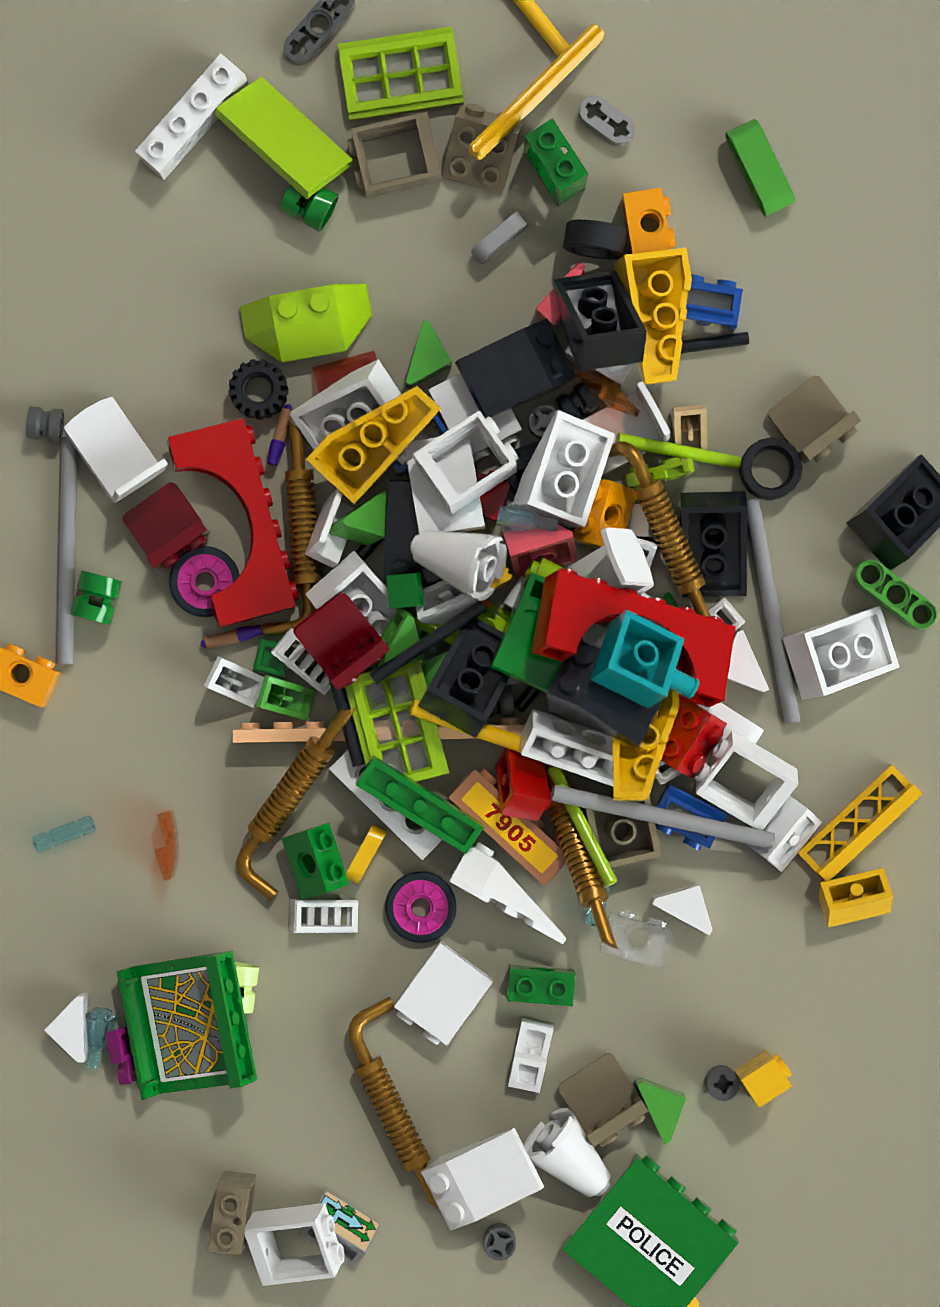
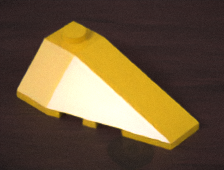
[614,247,692,385]
[306,386,441,504]
[613,688,679,801]

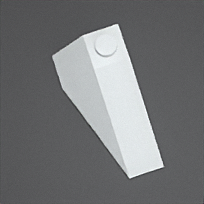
[449,842,566,944]

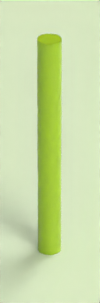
[615,433,741,469]
[547,766,617,887]

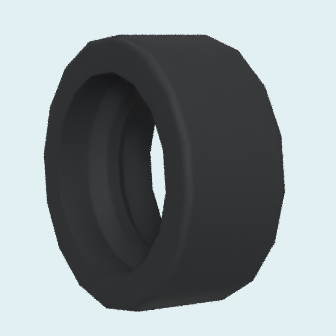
[563,219,627,259]
[739,437,803,500]

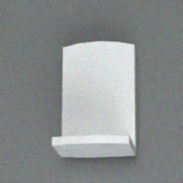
[583,381,671,478]
[64,396,168,503]
[567,528,654,595]

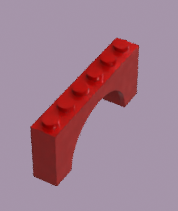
[166,418,299,629]
[532,568,736,708]

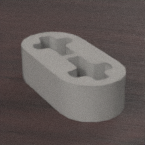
[579,96,635,147]
[471,212,528,264]

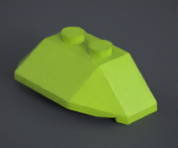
[240,284,372,363]

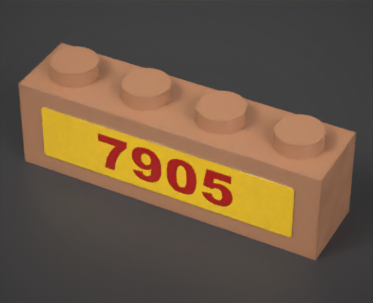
[448,768,566,887]

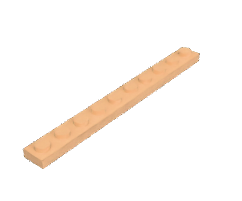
[233,718,525,743]

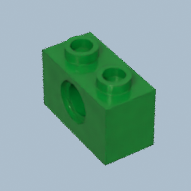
[281,823,349,900]
[507,964,576,1007]

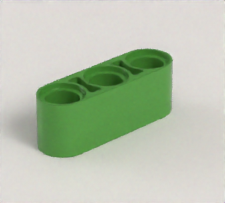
[725,119,795,217]
[852,560,937,630]

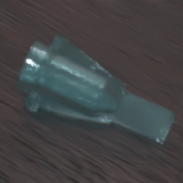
[496,500,559,533]
[85,1007,118,1069]

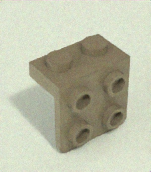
[442,104,523,192]
[768,376,862,464]
[558,1053,648,1147]

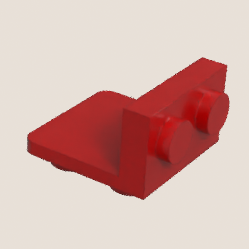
[661,693,728,779]

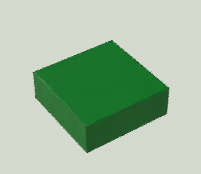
[386,572,424,608]
[253,638,293,677]

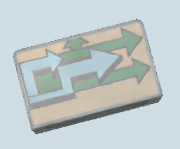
[299,1191,380,1268]

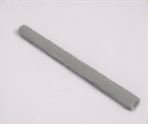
[57,437,77,664]
[747,498,801,724]
[550,784,775,849]

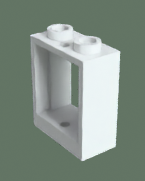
[413,411,518,515]
[694,730,799,830]
[244,1203,345,1286]

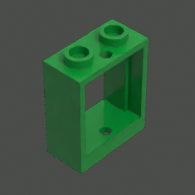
[523,118,588,206]

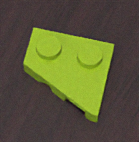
[624,457,695,489]

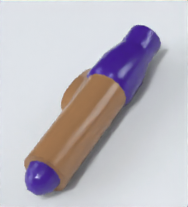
[267,404,293,466]
[200,624,263,649]

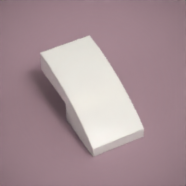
[508,1017,554,1093]

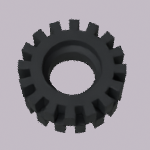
[228,359,289,420]

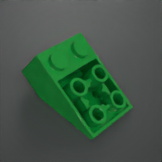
[491,572,564,693]

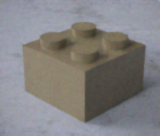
[580,794,661,868]

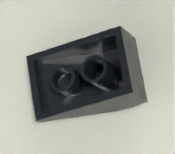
[553,270,647,371]
[455,318,576,418]
[846,454,940,570]
[384,479,443,586]
[680,491,748,597]
[418,618,510,738]
[547,640,665,748]

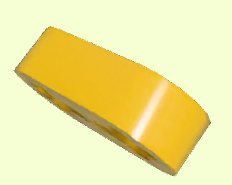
[346,823,387,885]

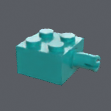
[590,610,699,708]

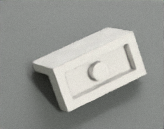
[305,489,354,568]
[747,796,822,872]

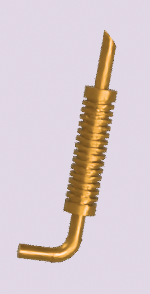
[262,420,322,636]
[608,441,711,617]
[237,708,357,901]
[545,763,618,949]
[348,997,438,1207]

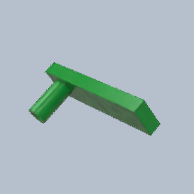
[355,755,484,854]

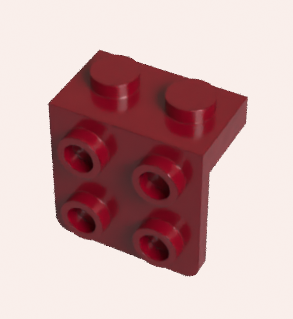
[123,482,211,571]
[293,592,390,690]

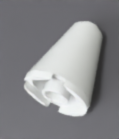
[410,530,507,601]
[524,1108,610,1197]

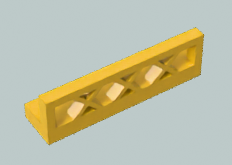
[798,764,923,881]

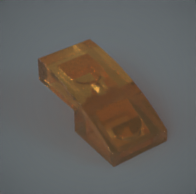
[576,369,640,417]
[155,810,179,881]

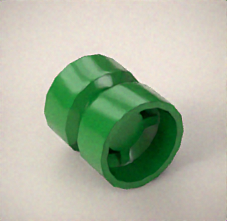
[279,185,339,232]
[70,570,122,625]

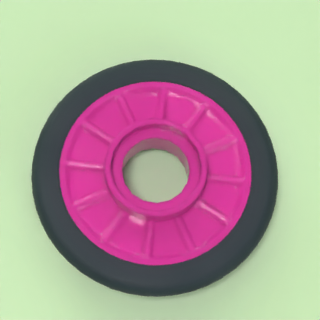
[169,546,240,617]
[385,872,456,943]

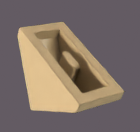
[670,404,707,460]

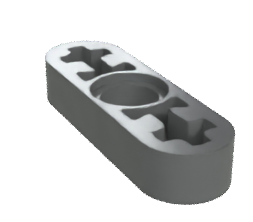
[284,0,356,65]

